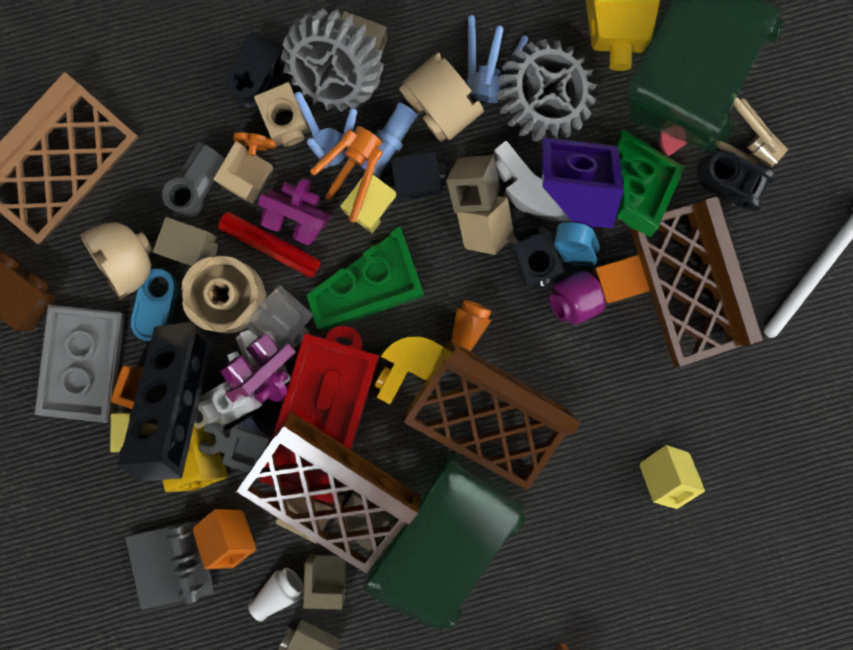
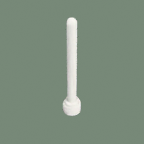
[764,208,853,338]

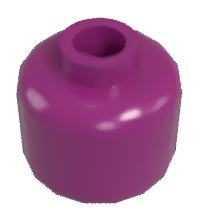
[549,270,606,325]

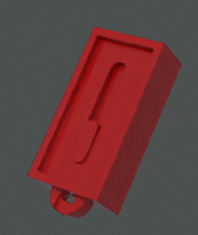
[259,326,380,504]

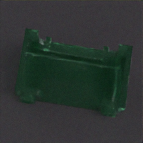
[628,0,786,153]
[363,454,526,632]

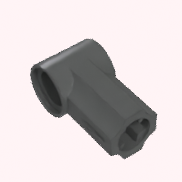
[162,142,225,218]

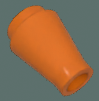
[451,299,492,351]

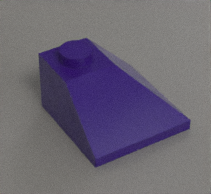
[542,137,624,228]

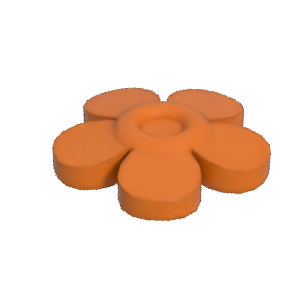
[233,133,276,156]

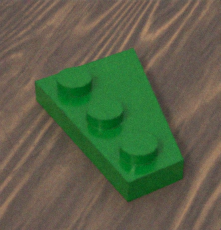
[615,129,684,238]
[306,226,424,332]

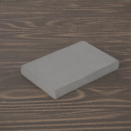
[34,305,125,423]

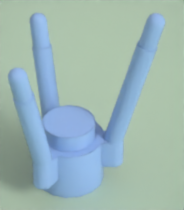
[466,15,528,103]
[295,92,357,168]

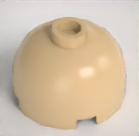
[80,222,153,299]

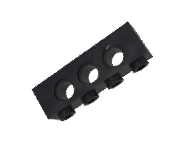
[118,322,213,482]

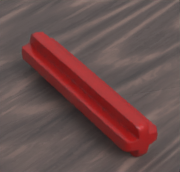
[218,212,321,278]

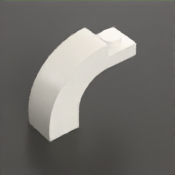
[493,141,571,222]

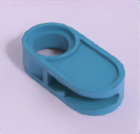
[554,222,600,267]
[131,269,179,341]

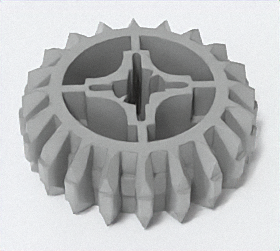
[281,8,384,112]
[496,39,597,141]

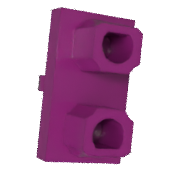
[258,178,332,245]
[220,333,295,403]

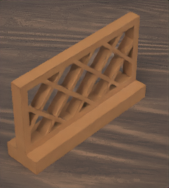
[0,72,139,245]

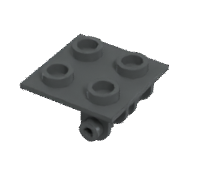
[125,520,214,610]

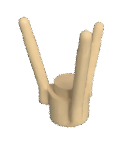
[698,93,788,169]

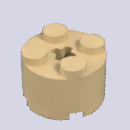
[399,52,484,142]
[181,256,267,333]

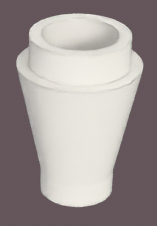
[248,568,304,622]

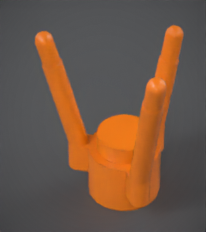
[310,126,383,222]

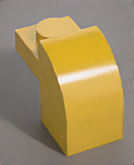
[375,337,443,404]

